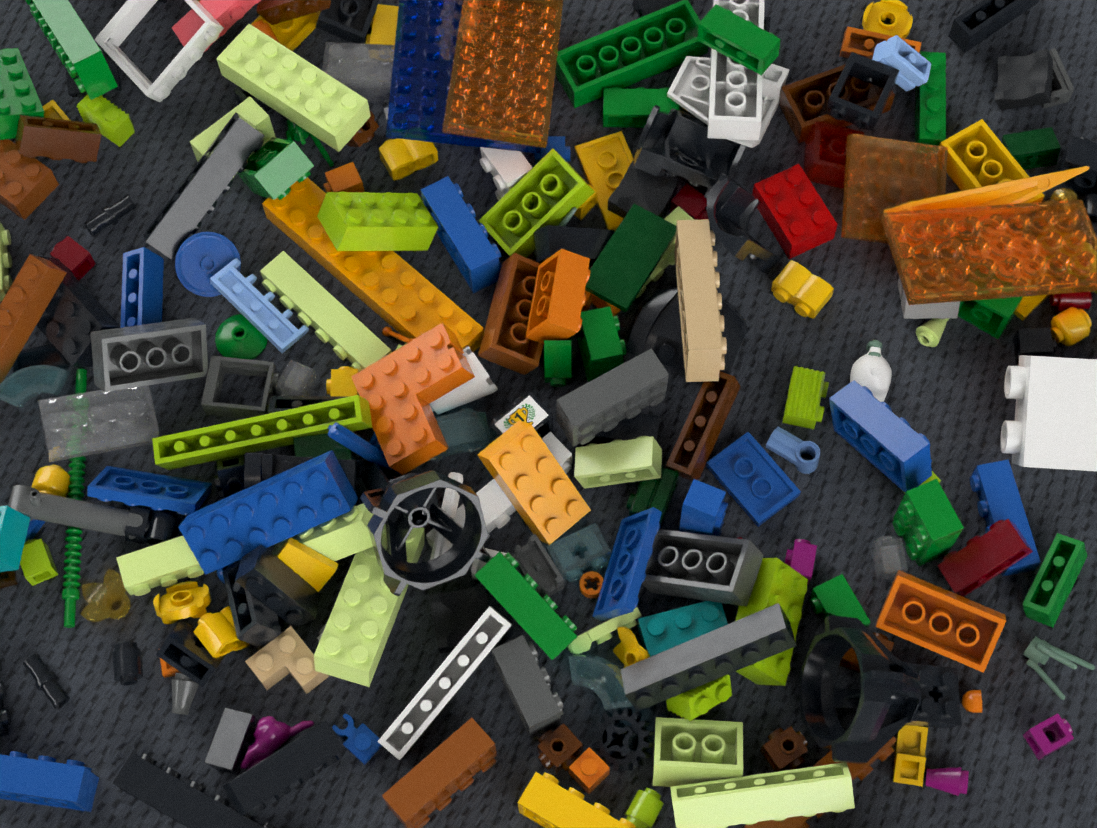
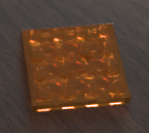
[841,134,948,250]

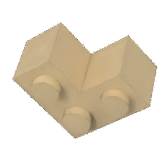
[245,626,329,694]

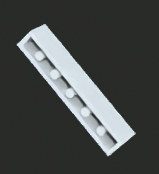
[426,432,572,549]
[378,606,513,760]

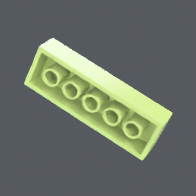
[216,24,371,152]
[314,524,425,687]

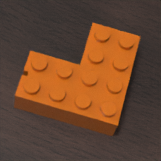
[351,323,475,475]

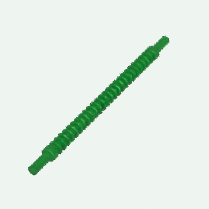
[62,369,89,628]

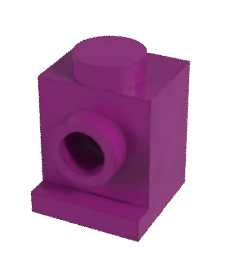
[784,539,817,585]
[1023,713,1074,761]

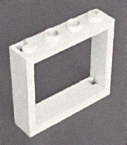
[94,0,224,102]

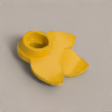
[613,627,650,668]

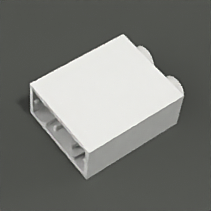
[1001,355,1097,471]

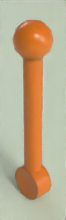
[382,326,415,343]

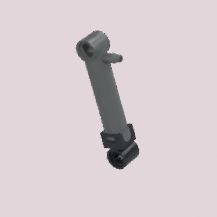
[8,485,177,545]

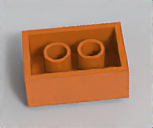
[525,248,590,344]

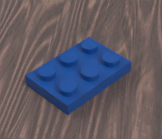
[706,432,801,527]

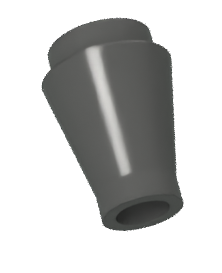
[171,673,199,715]

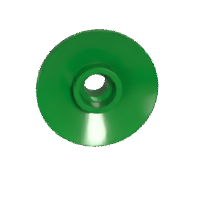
[215,314,268,360]

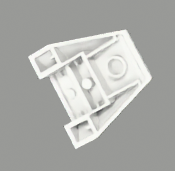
[667,56,789,148]

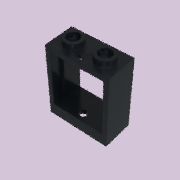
[826,52,899,132]

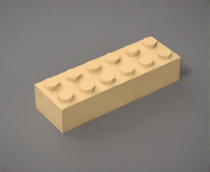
[674,219,727,382]

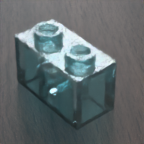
[546,523,611,582]

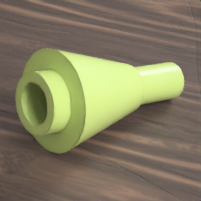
[916,318,950,347]

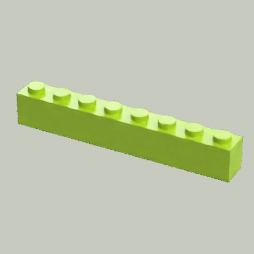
[152,395,373,470]

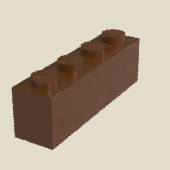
[666,371,741,482]

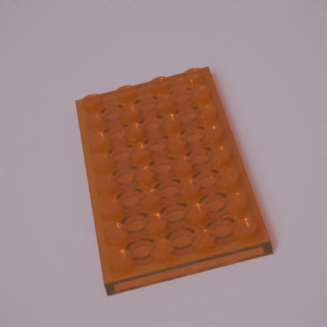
[442,0,563,148]
[881,200,1097,305]

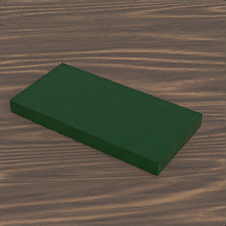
[585,204,676,312]

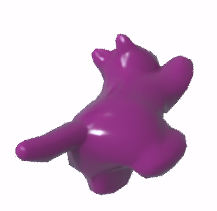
[240,716,314,769]

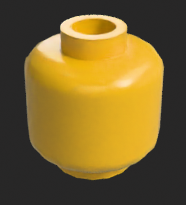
[1051,307,1092,346]
[31,465,71,497]

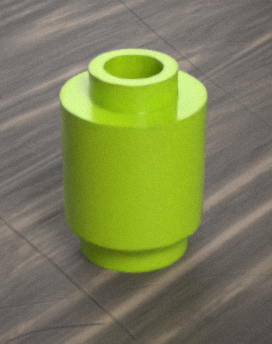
[625,787,664,828]

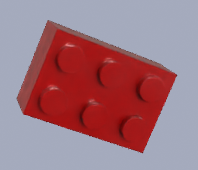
[752,164,838,259]

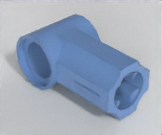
[766,426,820,474]

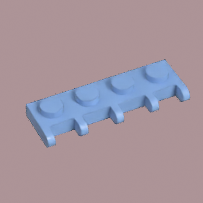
[210,258,309,353]

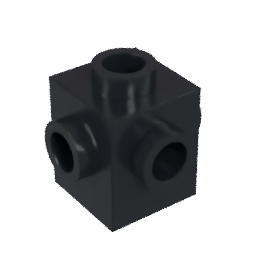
[215,454,245,498]

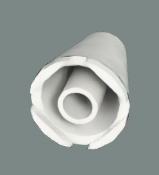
[430,346,498,415]

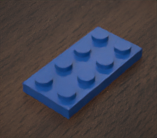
[87,466,212,515]
[593,507,662,622]

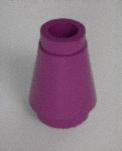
[926,767,969,796]

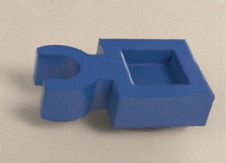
[332,714,382,765]

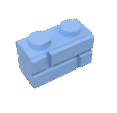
[872,35,931,91]

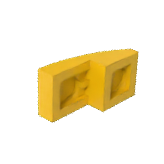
[893,725,928,787]

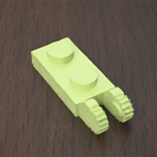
[568,607,642,655]

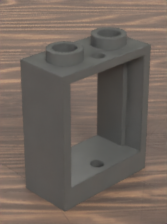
[201,356,281,419]

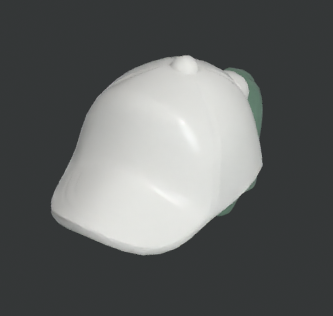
[850,340,892,402]

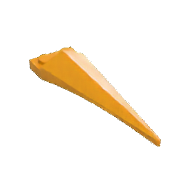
[883,166,1090,261]

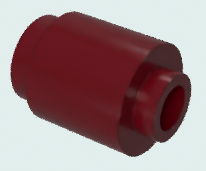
[1050,285,1092,312]

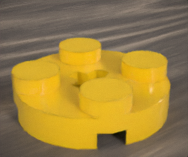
[862,0,913,39]
[153,581,211,624]

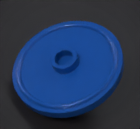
[175,232,241,297]

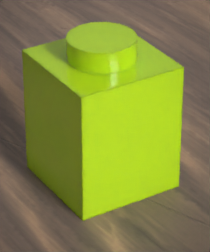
[20,538,59,586]

